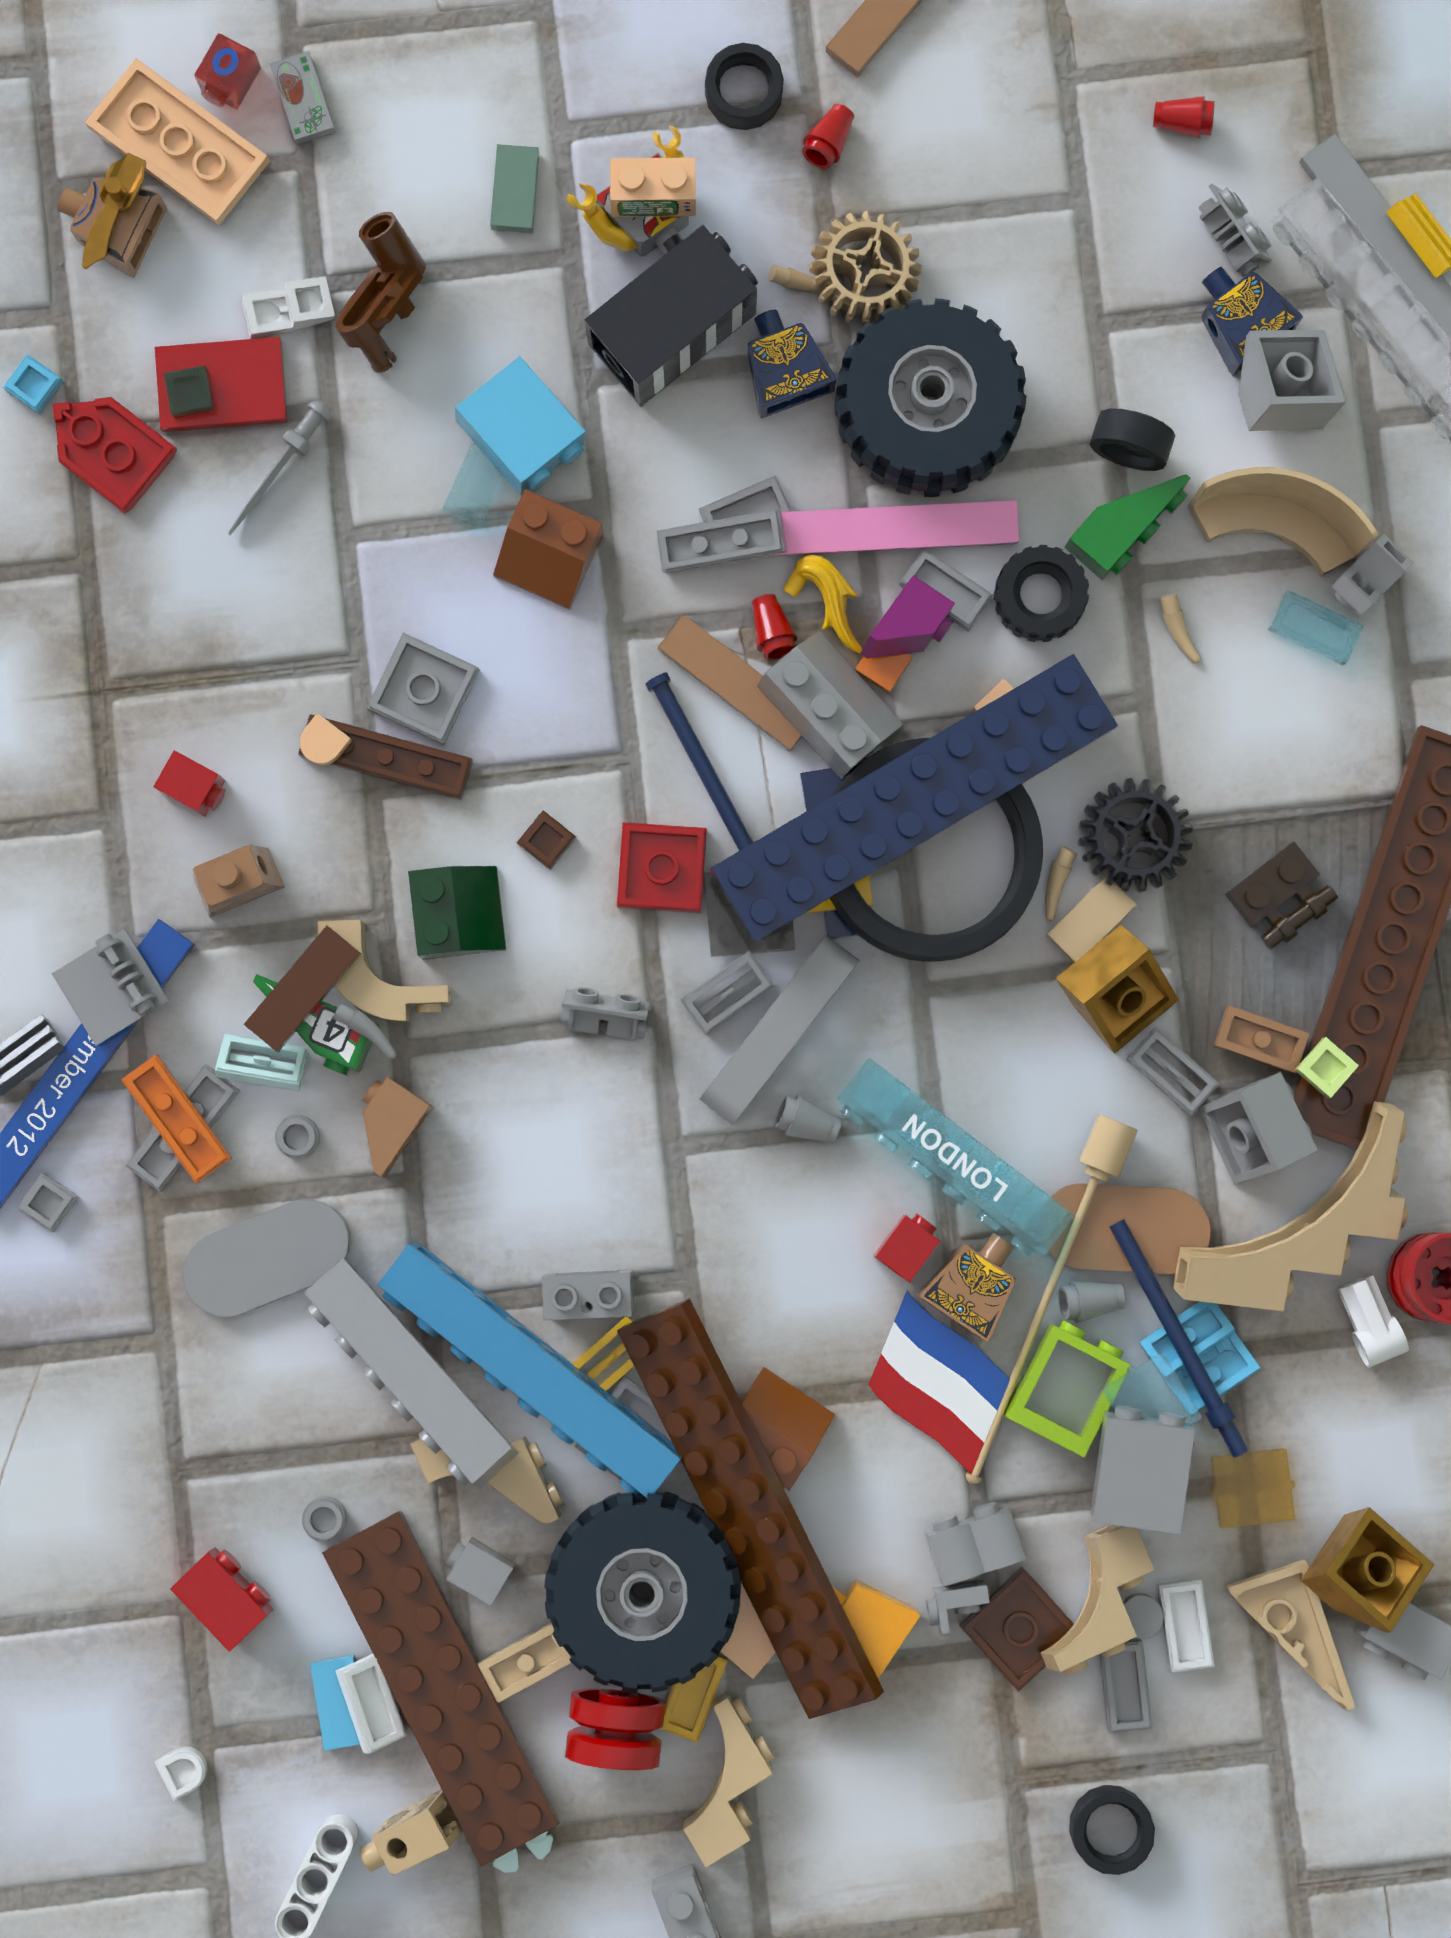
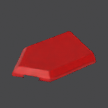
[53,397,177,514]

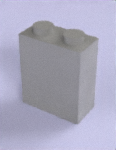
[1090,1406,1195,1535]

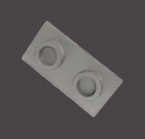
[560,987,650,1040]

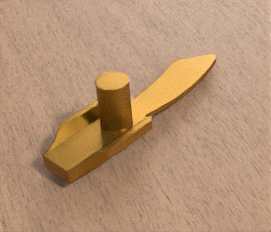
[82,153,147,269]

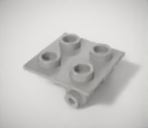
[1199,184,1272,276]
[52,929,169,1046]

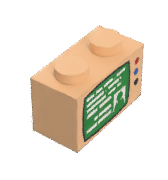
[610,158,696,217]

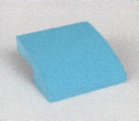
[1139,1302,1261,1418]

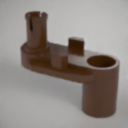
[335,212,426,373]

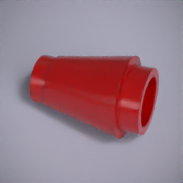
[1153,96,1215,139]
[802,104,855,169]
[752,594,797,660]

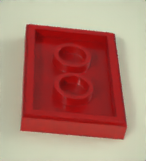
[155,337,288,432]

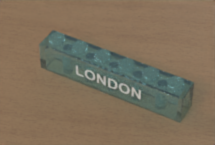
[838,1058,1075,1259]

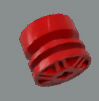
[1386,1232,1451,1324]

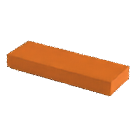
[121,1055,233,1184]

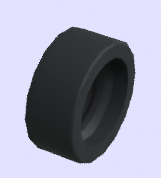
[705,42,784,130]
[1089,408,1176,471]
[1069,1785,1155,1875]

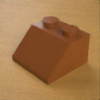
[493,490,604,610]
[741,1367,835,1491]

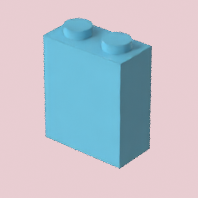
[455,356,586,496]

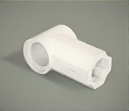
[1337,1275,1409,1368]

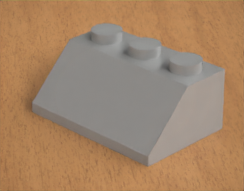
[757,631,903,780]

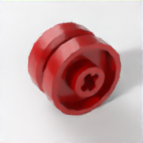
[565,1689,666,1771]

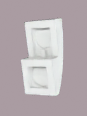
[241,276,335,339]

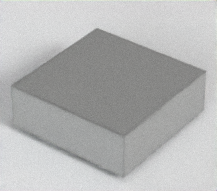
[17,1173,79,1232]

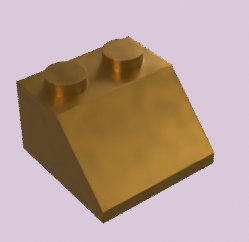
[1056,925,1179,1054]
[1300,1507,1435,1633]

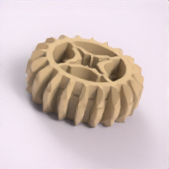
[809,210,922,326]

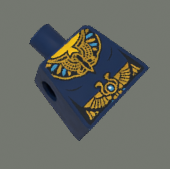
[1201,266,1303,376]
[747,309,836,419]

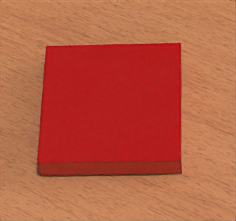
[617,822,707,913]

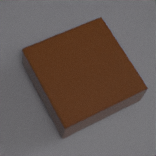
[517,810,577,870]

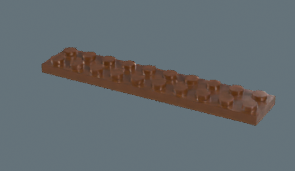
[1293,725,1451,1150]
[617,1298,884,1719]

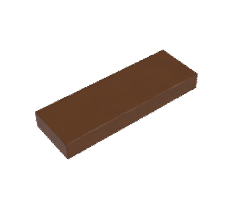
[243,925,362,1053]

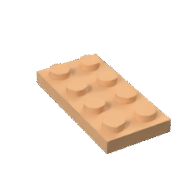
[85,58,270,226]

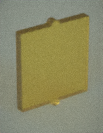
[1211,1448,1296,1528]

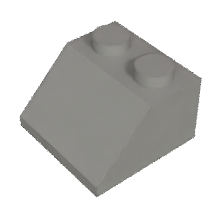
[1238,330,1346,431]
[1199,1072,1318,1185]

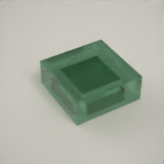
[164,365,215,418]

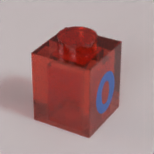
[194,33,261,110]

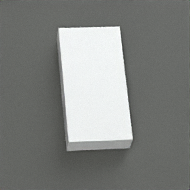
[1157,1578,1215,1673]
[335,1654,407,1754]

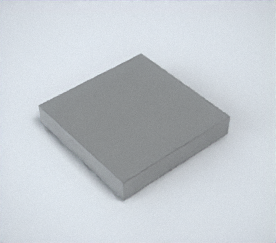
[367,633,480,745]

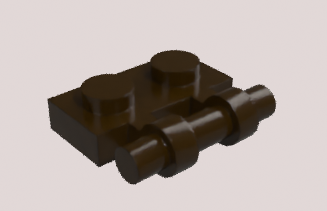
[1225,842,1338,950]

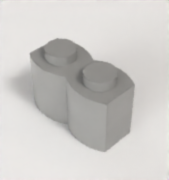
[925,1502,1026,1586]

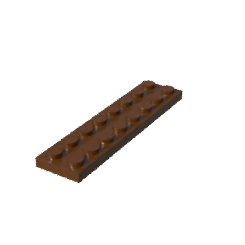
[322,1510,560,1867]

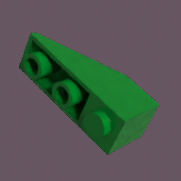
[1064,474,1191,580]

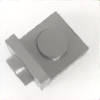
[926,1580,990,1636]

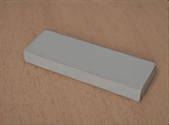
[657,509,787,573]
[126,1064,241,1192]

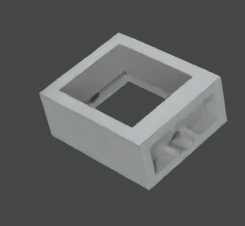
[542,1270,634,1320]

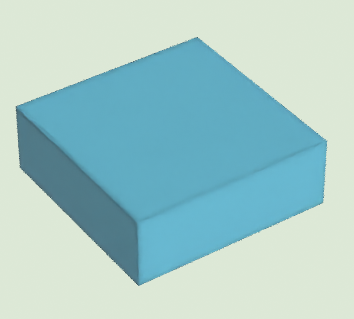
[3,354,64,415]

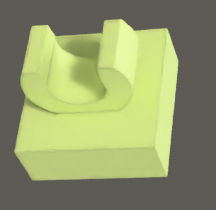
[1295,1037,1359,1099]

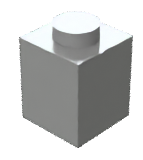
[445,1537,516,1606]

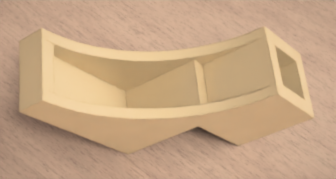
[1040,1525,1155,1675]
[683,1691,775,1868]

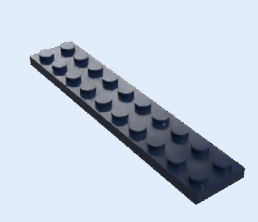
[710,654,1118,943]

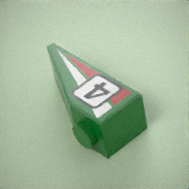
[253,974,380,1076]

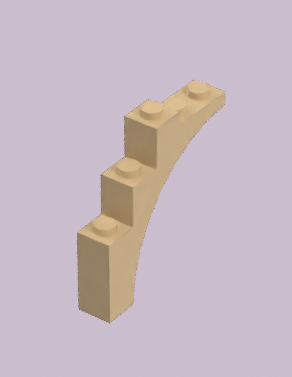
[1173,1101,1408,1312]

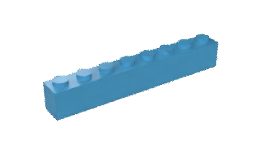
[377,1241,682,1498]

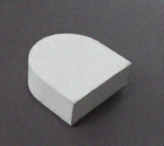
[154,1747,208,1801]

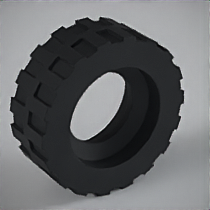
[994,545,1089,642]

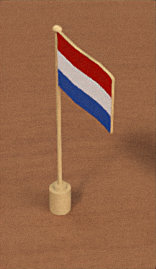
[868,1114,1138,1484]

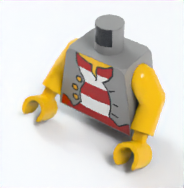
[567,125,689,257]

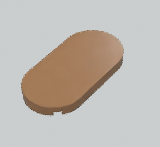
[1038,1183,1211,1274]

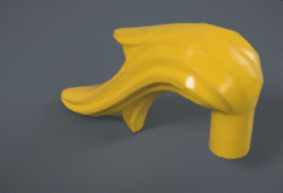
[783,554,863,654]

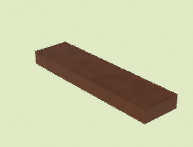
[298,714,473,801]

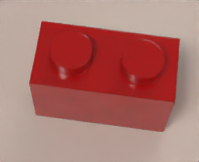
[170,1547,274,1652]

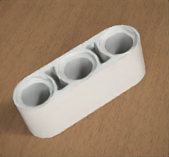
[275,1814,358,1938]

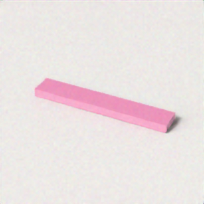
[768,500,1019,557]

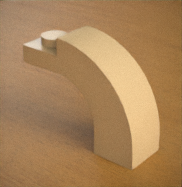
[318,920,452,1023]

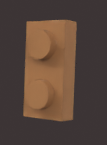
[1213,1005,1310,1074]

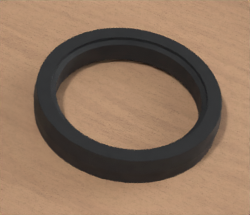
[830,738,1043,962]

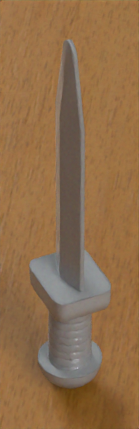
[228,401,330,535]

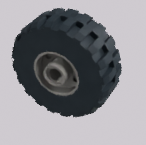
[835,298,1027,497]
[544,1491,741,1693]

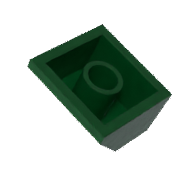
[408,866,506,960]

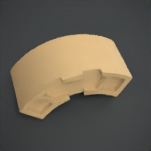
[1188,467,1379,577]

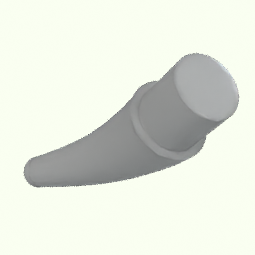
[332,1003,396,1059]

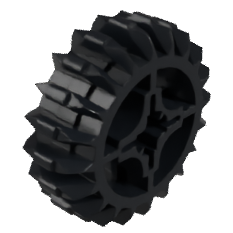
[1078,778,1193,893]

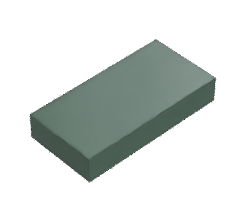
[490,144,539,233]

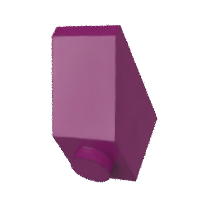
[860,575,955,659]

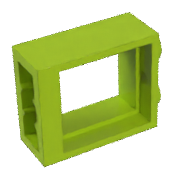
[1004,1320,1131,1458]

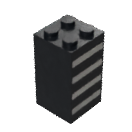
[584,225,758,407]

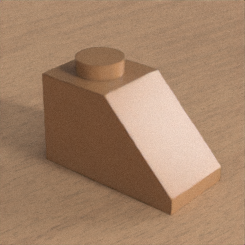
[363,1077,433,1177]

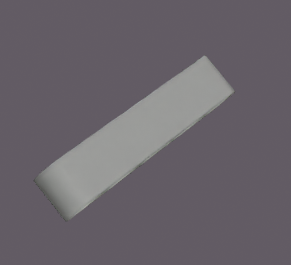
[699,935,860,1125]

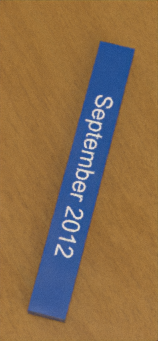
[0,919,195,1209]

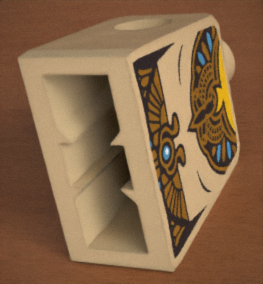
[360,1789,463,1875]

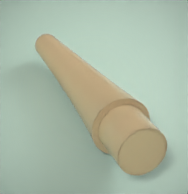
[768,265,824,294]
[1161,594,1201,663]
[1046,846,1077,921]

